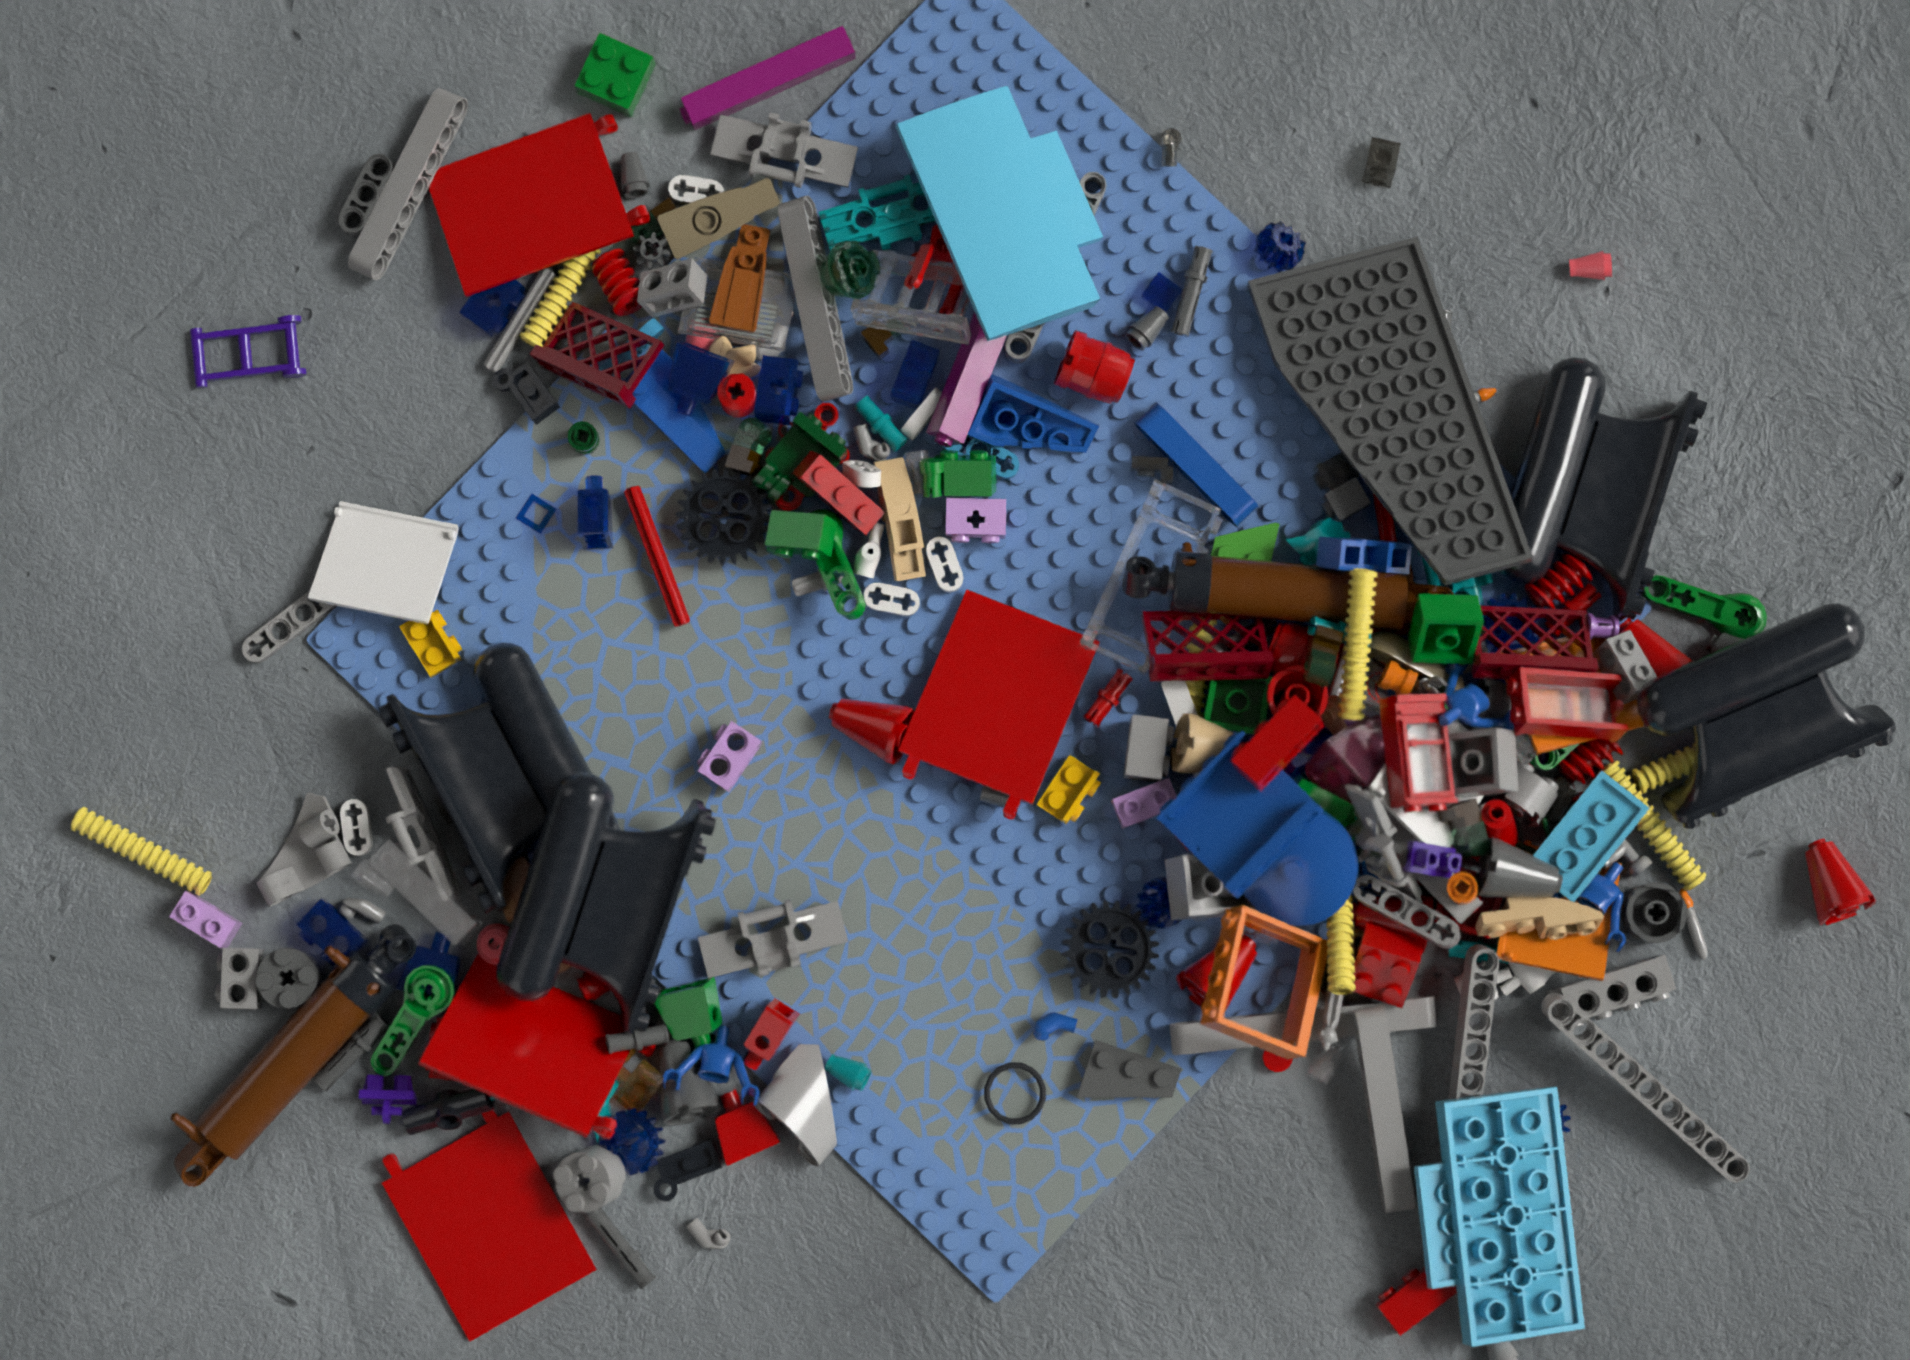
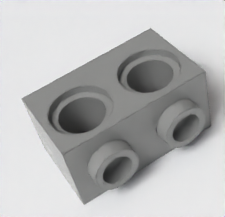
[637,258,707,318]
[1593,630,1657,704]
[216,948,264,1009]

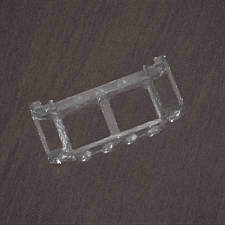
[1079,479,1223,676]

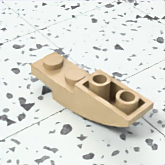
[873,457,926,581]
[1475,897,1604,940]

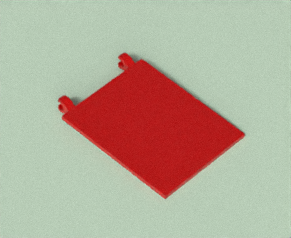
[429,113,650,297]
[898,589,1100,820]
[418,954,656,1139]
[382,1109,597,1342]

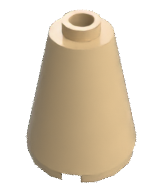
[1170,713,1234,773]

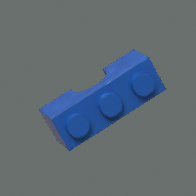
[1316,536,1412,574]

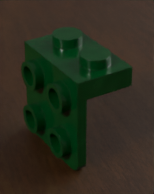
[766,412,848,497]

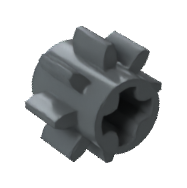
[633,232,671,270]

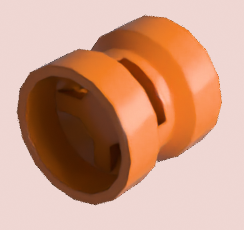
[1377,659,1418,695]
[1447,872,1478,905]

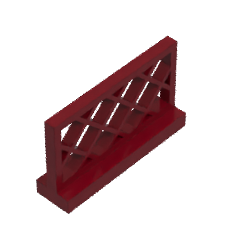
[530,302,665,409]
[1472,605,1598,679]
[1141,611,1274,681]

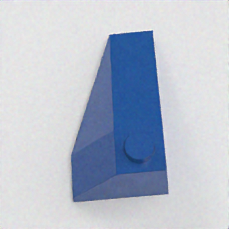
[623,350,726,474]
[967,374,1099,453]

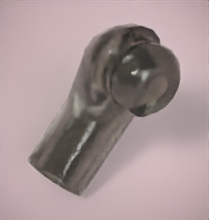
[1161,128,1182,167]

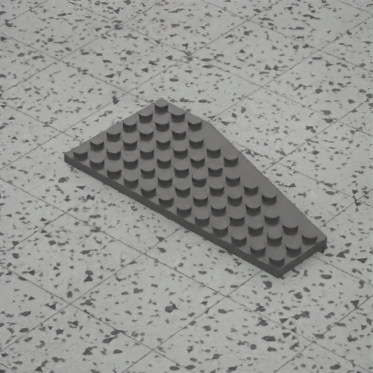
[1247,237,1533,585]

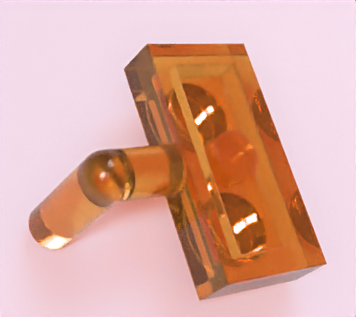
[614,1049,663,1117]

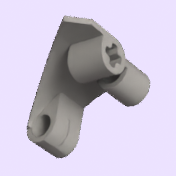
[256,792,352,907]
[755,1044,837,1167]

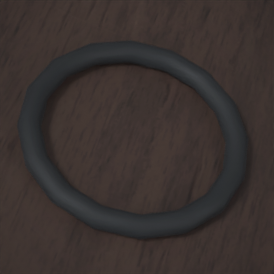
[984,1062,1046,1124]

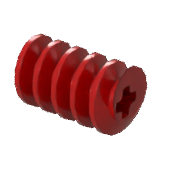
[592,248,642,316]
[717,373,758,418]
[1524,554,1593,609]
[1556,739,1623,788]

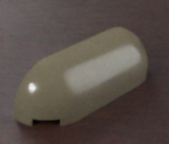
[1367,631,1464,692]

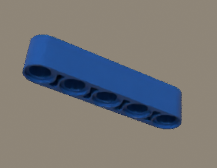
[1134,403,1258,527]

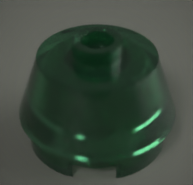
[820,241,881,299]

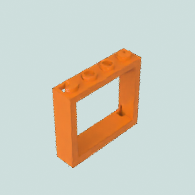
[1200,905,1329,1059]

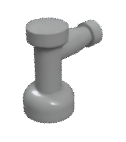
[1602,840,1652,877]

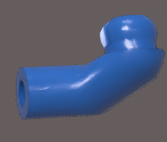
[1033,1012,1078,1041]

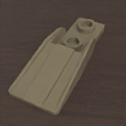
[657,178,780,259]

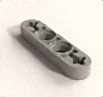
[242,591,337,663]
[1353,875,1460,949]

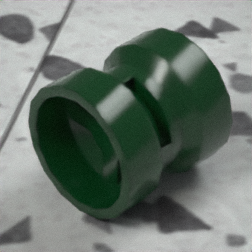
[567,421,600,455]
[752,460,794,503]

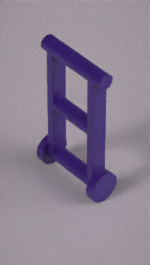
[190,315,307,388]

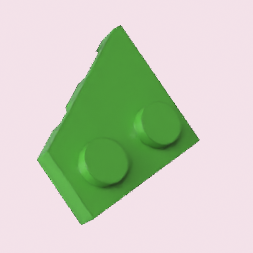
[1211,523,1280,561]

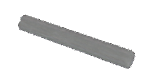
[484,268,556,373]

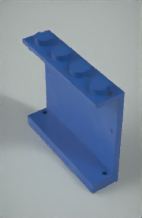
[1156,731,1324,898]

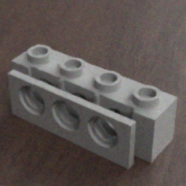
[1546,955,1676,1027]

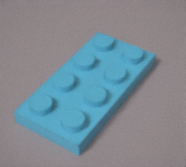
[1533,770,1650,902]

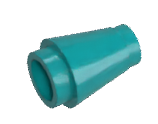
[825,1054,872,1091]

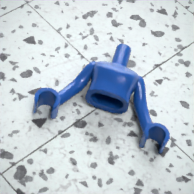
[1438,663,1514,731]
[1551,862,1626,952]
[662,1026,759,1106]

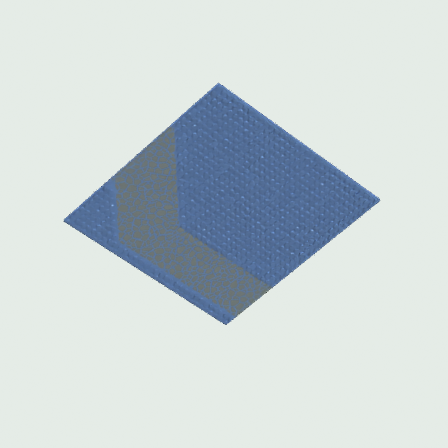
[307,0,1651,1302]

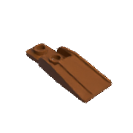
[709,224,770,333]

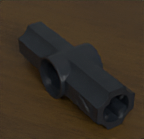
[402,1089,495,1135]

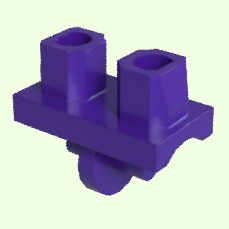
[1404,841,1462,878]
[359,1075,417,1124]

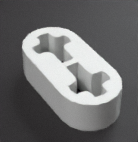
[669,175,724,205]
[901,388,942,440]
[842,460,881,488]
[926,537,963,593]
[864,583,920,617]
[340,799,373,856]

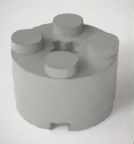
[1487,760,1559,828]
[553,1145,626,1213]

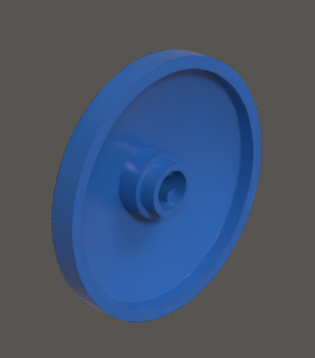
[1244,811,1358,926]

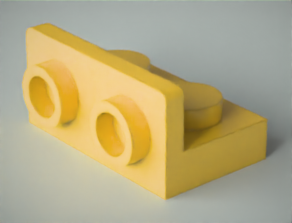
[399,609,463,678]
[1036,755,1101,825]

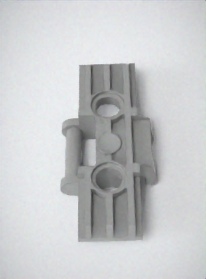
[711,113,858,188]
[386,766,462,902]
[1345,784,1423,903]
[698,899,848,978]

